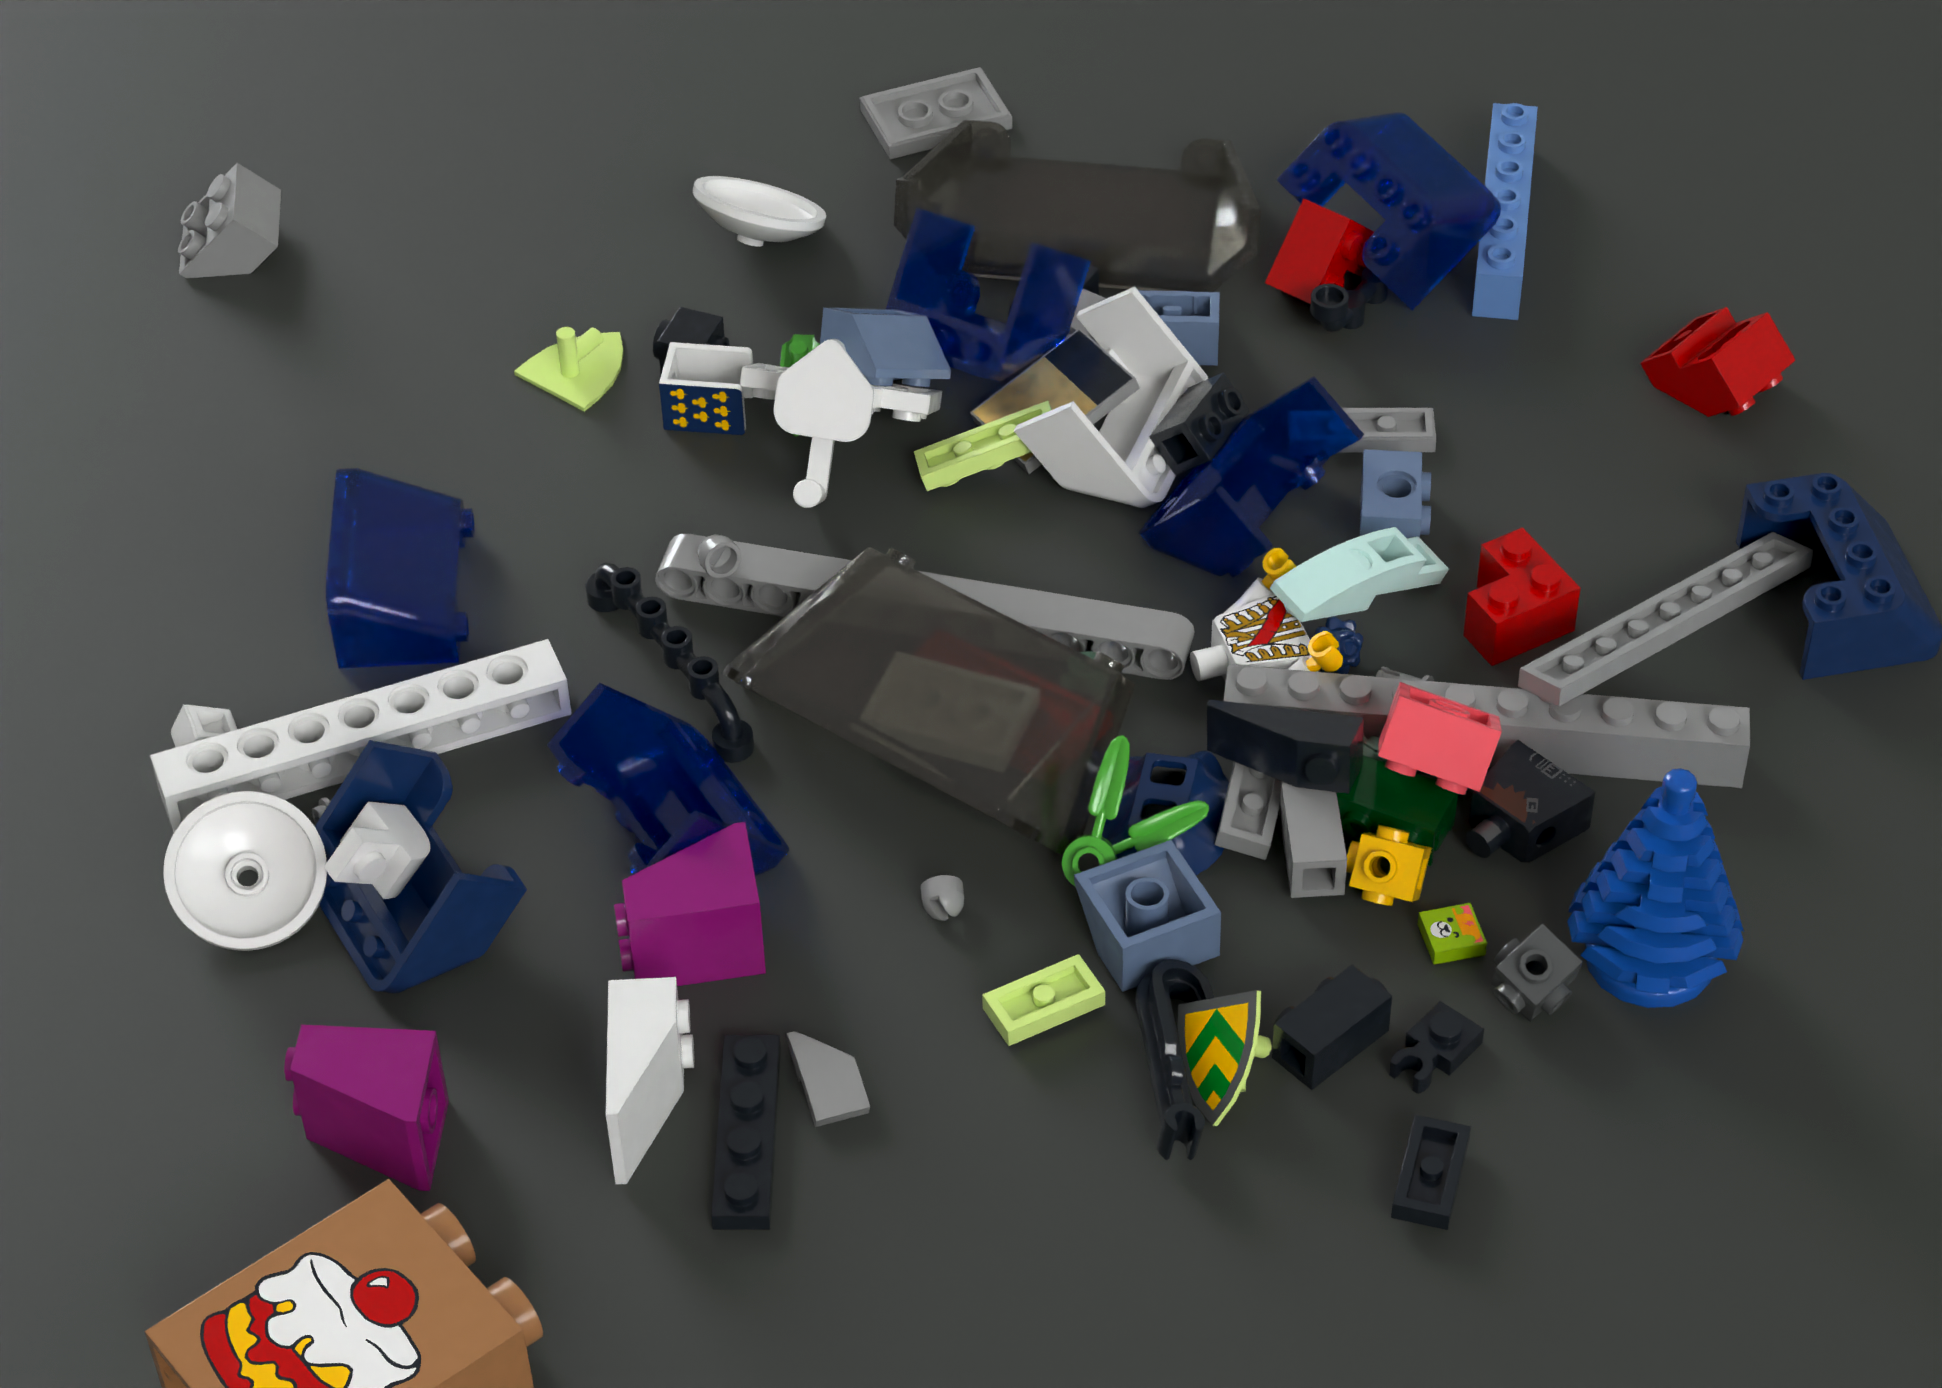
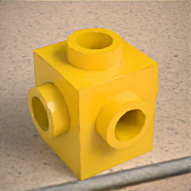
[1346,825,1431,906]

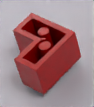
[1265,198,1382,304]
[1463,527,1581,666]

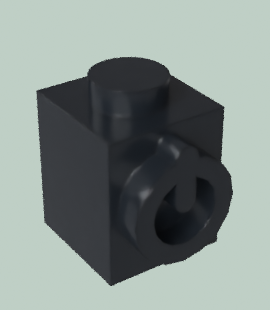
[653,307,729,374]

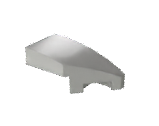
[786,1031,870,1127]

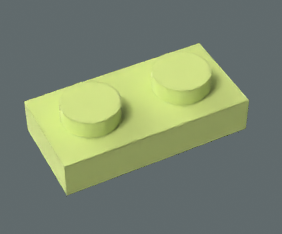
[982,954,1105,1046]

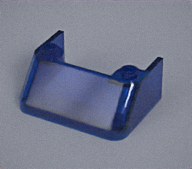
[886,208,1091,382]
[1139,376,1364,577]

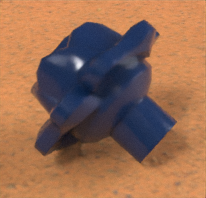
[1315,616,1364,674]

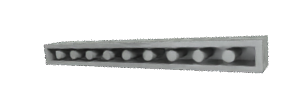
[1223,664,1750,788]

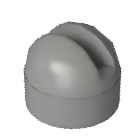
[697,534,742,578]
[920,875,965,921]

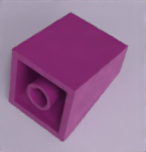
[614,822,766,986]
[284,1024,449,1191]

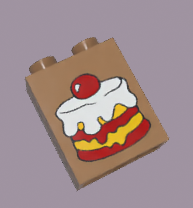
[145,1179,543,1388]

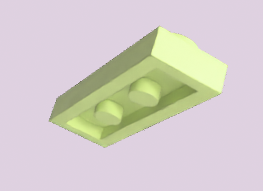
[914,400,1052,491]

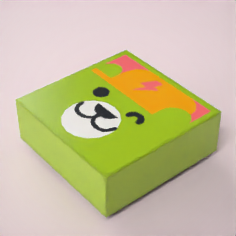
[1417,903,1487,965]

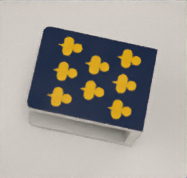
[659,342,753,435]

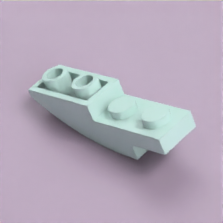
[1270,527,1449,622]

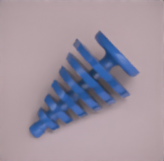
[1567,768,1744,1008]

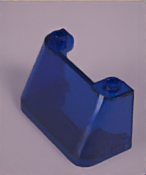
[326,468,475,669]

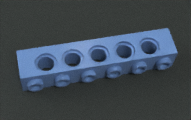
[1472,103,1538,320]

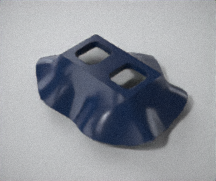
[1102,751,1229,875]

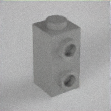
[1279,783,1347,898]

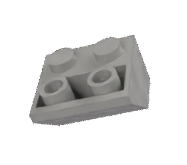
[178,163,281,278]

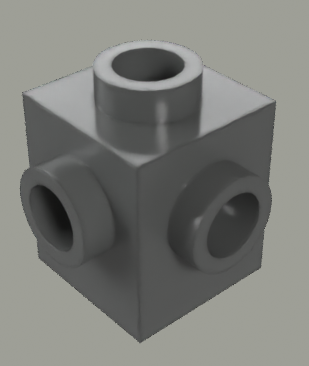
[1491,923,1583,1022]

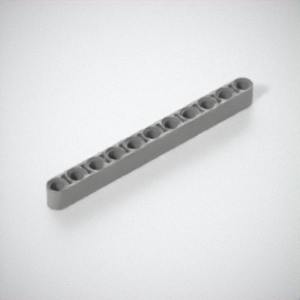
[655,534,1195,680]

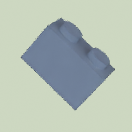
[1074,840,1221,992]

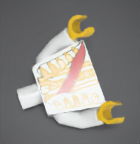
[1190,548,1343,682]

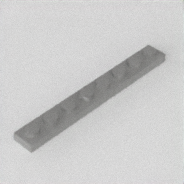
[1518,532,1813,707]

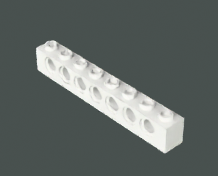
[150,639,572,832]

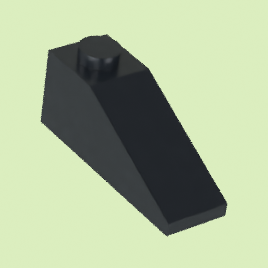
[1207,700,1364,794]

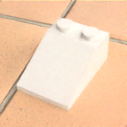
[606,977,694,1184]

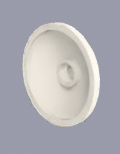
[692,176,826,247]
[163,791,327,951]

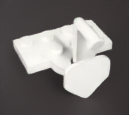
[739,339,942,508]

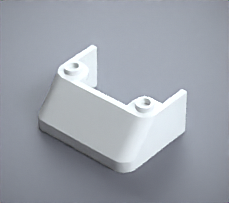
[1014,286,1209,508]

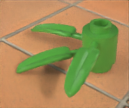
[1062,735,1209,887]

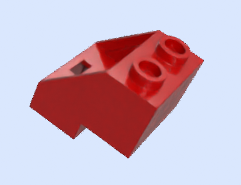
[1640,307,1796,417]

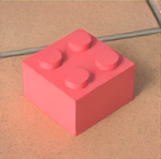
[1378,682,1502,795]

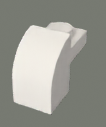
[324,802,430,899]

